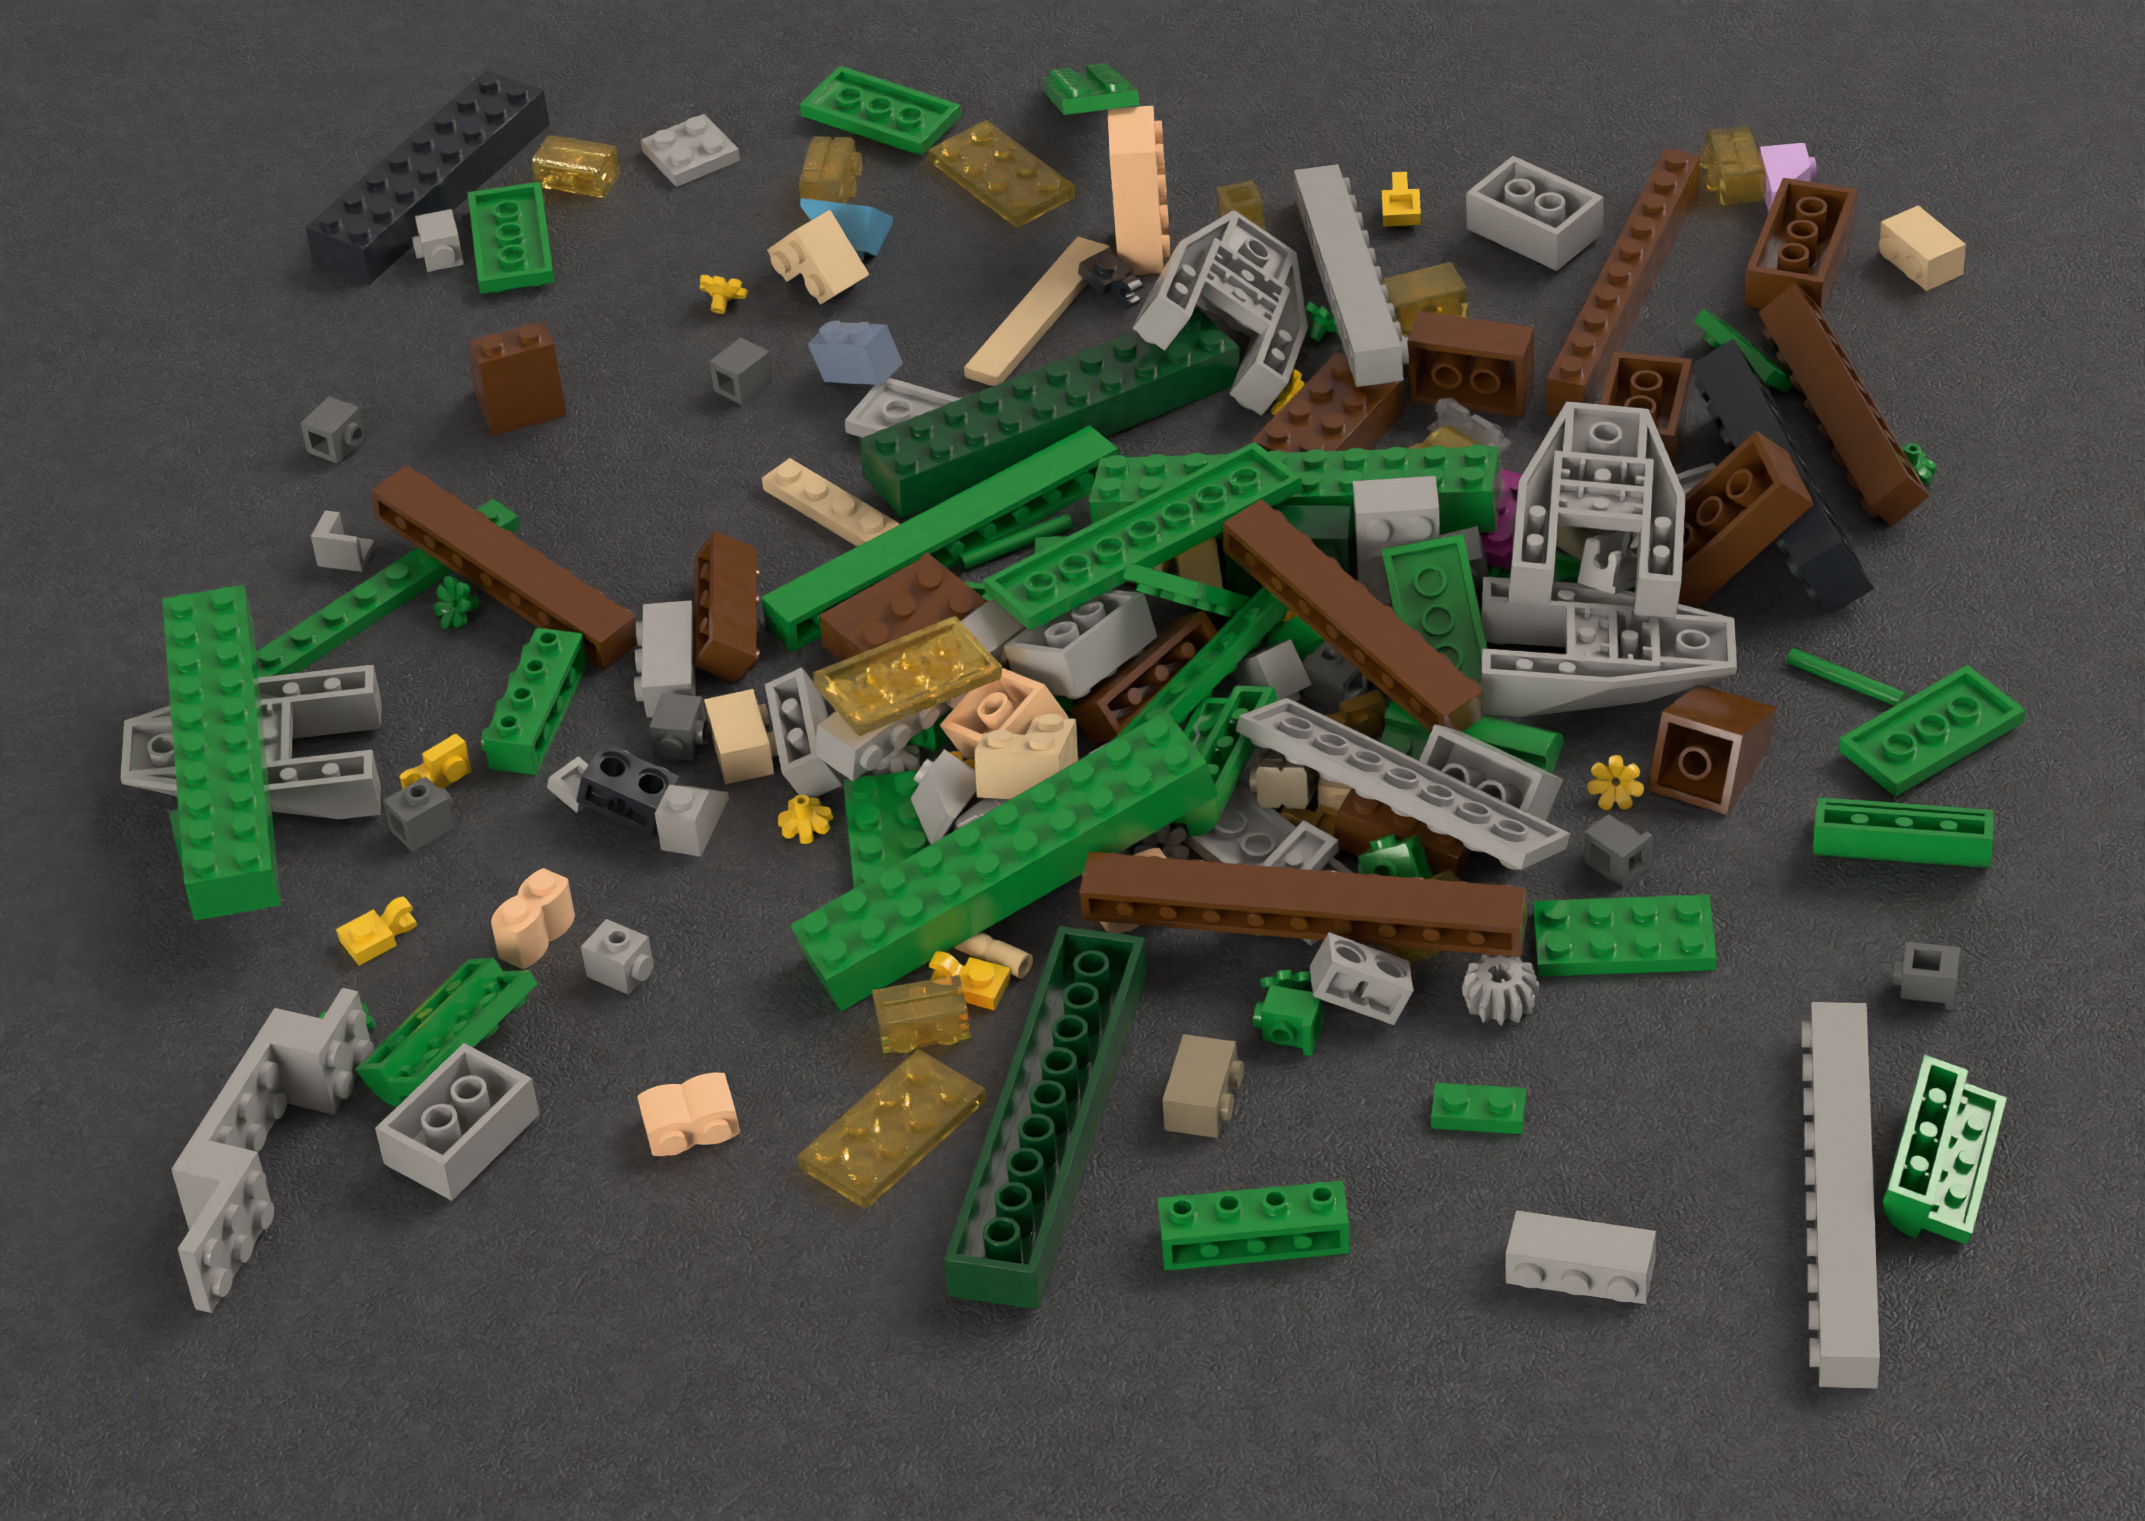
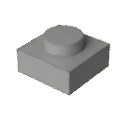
[547,757,588,813]

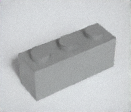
[634,600,696,718]
[765,667,842,799]
[1506,1210,1656,1304]

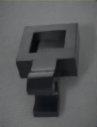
[1078,248,1143,308]

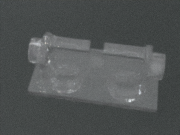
[1427,398,1512,454]

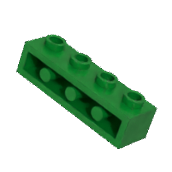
[481,628,588,776]
[1158,1181,1350,1271]

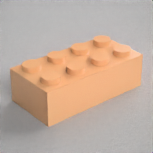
[1108,106,1171,275]

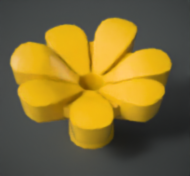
[700,275,748,314]
[1271,369,1304,415]
[1587,755,1644,810]
[778,794,834,844]

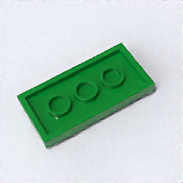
[799,66,961,156]
[467,181,555,294]
[1381,534,1487,684]
[1123,562,1252,618]
[1838,665,2026,797]
[843,770,931,888]
[1533,894,1717,977]

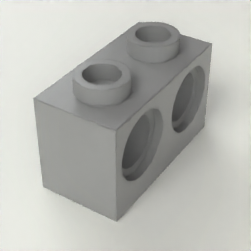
[1310,932,1413,1025]

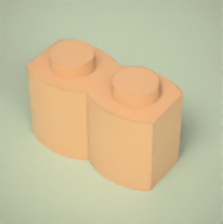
[491,868,575,969]
[637,1073,740,1156]

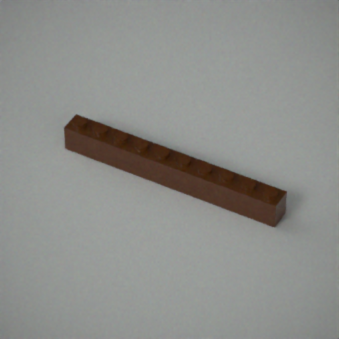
[1547,148,1701,417]
[1079,852,1528,957]

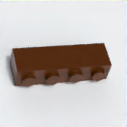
[693,531,760,684]
[1069,610,1218,744]

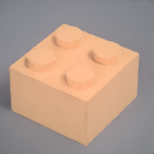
[940,665,1069,760]

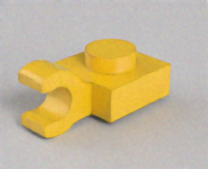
[1382,172,1421,227]
[400,734,472,789]
[336,896,417,966]
[929,951,1011,1011]

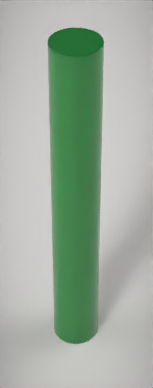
[958,514,1073,571]
[1787,648,1907,706]

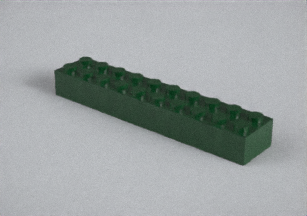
[860,307,1239,518]
[944,926,1148,1310]

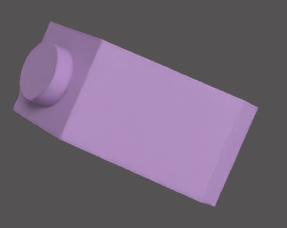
[1759,143,1817,213]

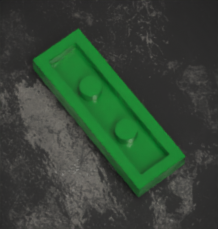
[1694,309,1793,394]

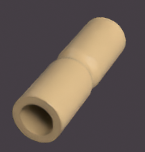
[954,932,1033,979]

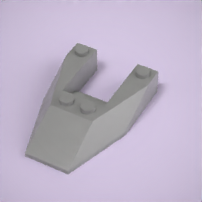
[1132,210,1308,416]
[1508,402,1685,618]
[1479,577,1737,718]
[121,665,381,819]

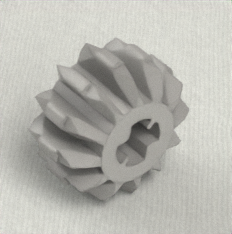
[1462,954,1539,1026]

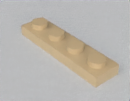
[762,458,900,547]

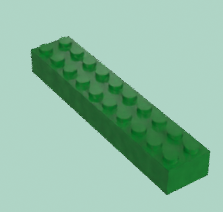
[1089,444,1503,540]
[162,585,281,921]
[790,711,1218,1012]

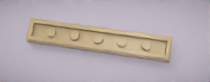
[964,236,1111,386]

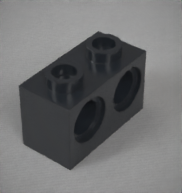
[576,742,679,836]

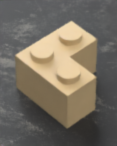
[767,210,870,305]
[974,714,1078,799]

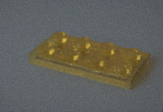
[928,120,1076,228]
[813,616,1002,736]
[797,1049,987,1209]

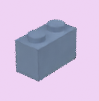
[807,320,903,385]

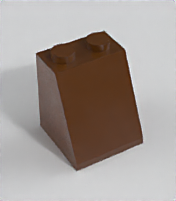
[469,321,567,436]
[1647,685,1777,815]

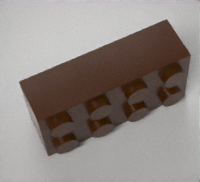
[1745,178,1858,313]
[1251,353,1404,453]
[1678,431,1814,609]

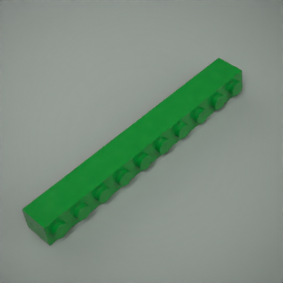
[761,425,1118,652]

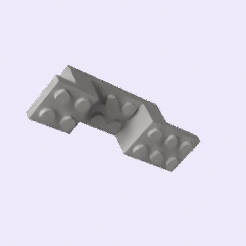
[171,988,374,1313]

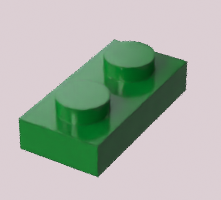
[1431,1083,1526,1134]

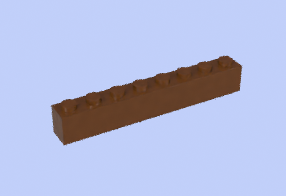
[1758,282,1930,526]
[371,465,637,671]
[1223,499,1483,733]

